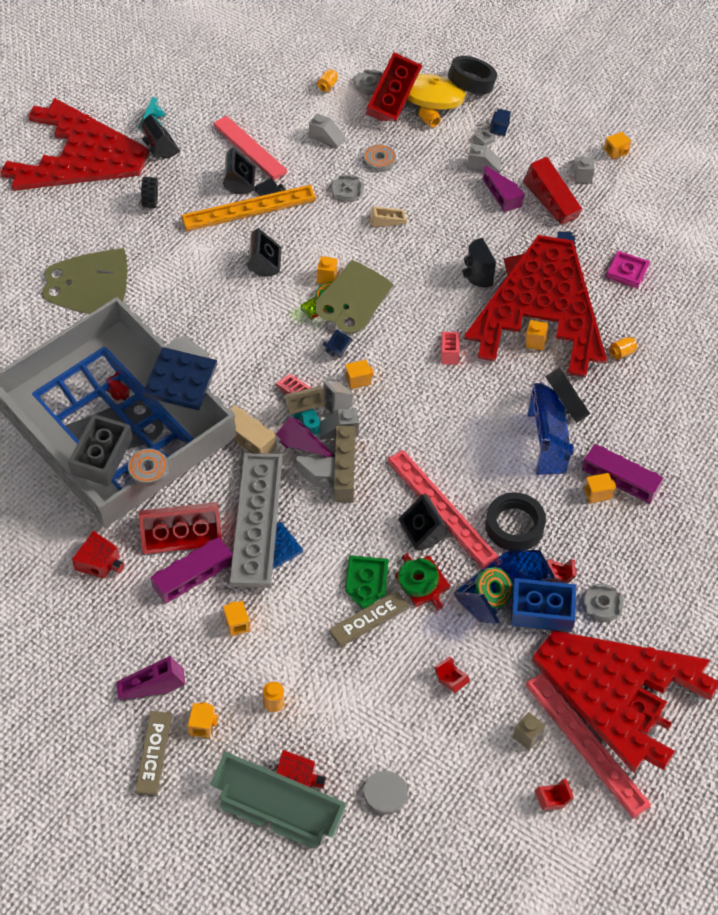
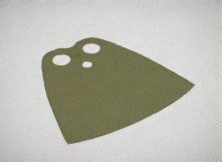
[43,248,127,314]

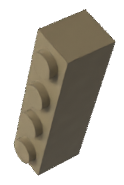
[334,426,355,502]

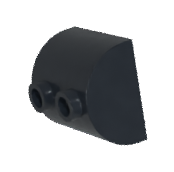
[141,114,180,158]
[223,148,255,194]
[247,228,282,276]
[462,237,496,287]
[398,494,448,550]

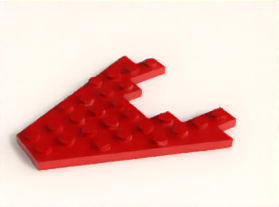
[1,98,149,191]
[464,235,607,378]
[532,630,718,773]

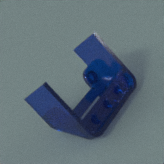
[527,383,574,475]
[453,550,555,624]

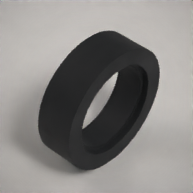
[448,56,498,94]
[545,367,590,423]
[485,492,546,552]

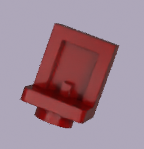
[106,372,130,401]
[544,559,577,584]
[434,656,470,693]
[534,779,574,811]

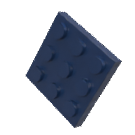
[143,347,218,410]

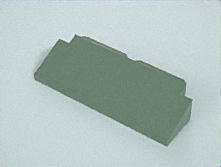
[210,751,347,848]

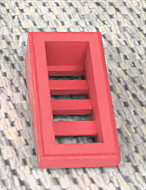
[441,332,460,365]
[276,374,311,394]

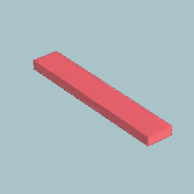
[214,116,287,180]

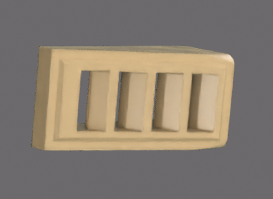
[369,206,407,227]

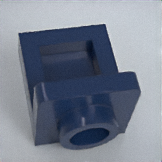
[322,329,353,358]

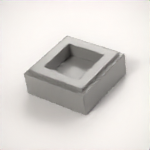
[472,128,496,146]

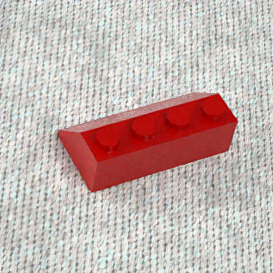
[366,52,423,121]
[138,502,222,554]

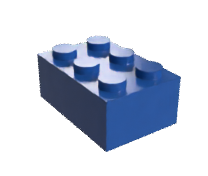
[510,578,576,632]

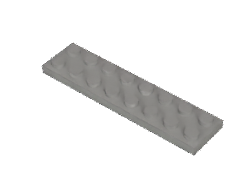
[230,453,283,588]

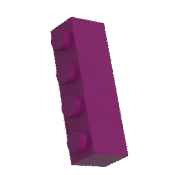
[582,443,664,504]
[151,537,233,604]

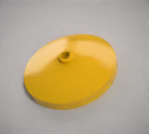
[407,74,466,109]

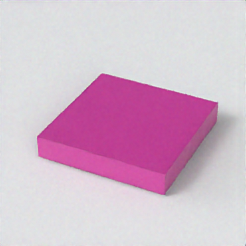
[605,250,650,289]

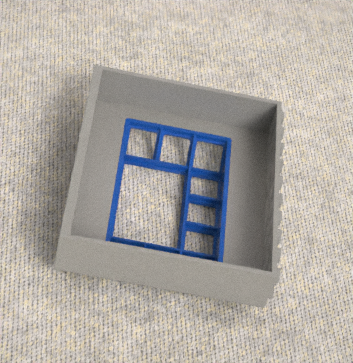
[0,297,236,528]

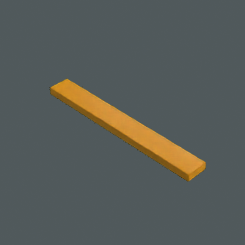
[181,184,316,232]

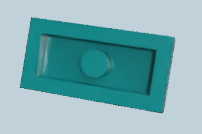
[138,96,165,129]

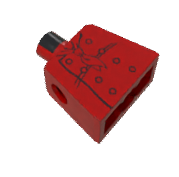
[72,531,125,578]
[277,750,326,789]

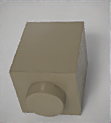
[513,712,546,751]

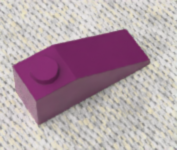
[482,166,524,212]
[276,417,335,457]
[116,656,186,700]

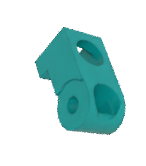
[290,409,320,436]

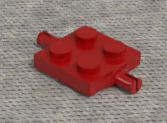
[395,553,450,611]
[629,688,672,735]

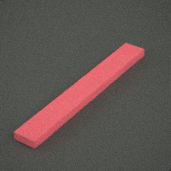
[388,450,498,569]
[526,673,651,819]

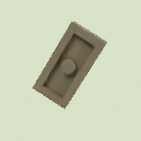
[285,386,325,415]

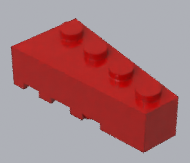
[523,157,582,225]

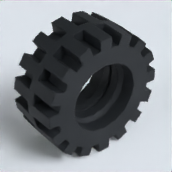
[141,177,158,208]

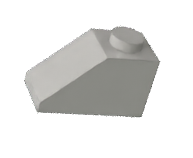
[309,113,345,149]
[467,144,502,174]
[574,157,595,184]
[323,380,353,414]
[319,408,359,439]
[296,456,335,488]

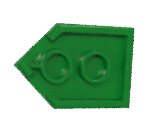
[345,555,389,610]

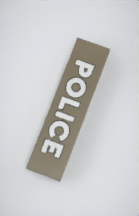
[329,590,409,648]
[135,711,172,796]

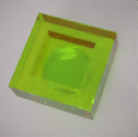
[300,297,325,320]

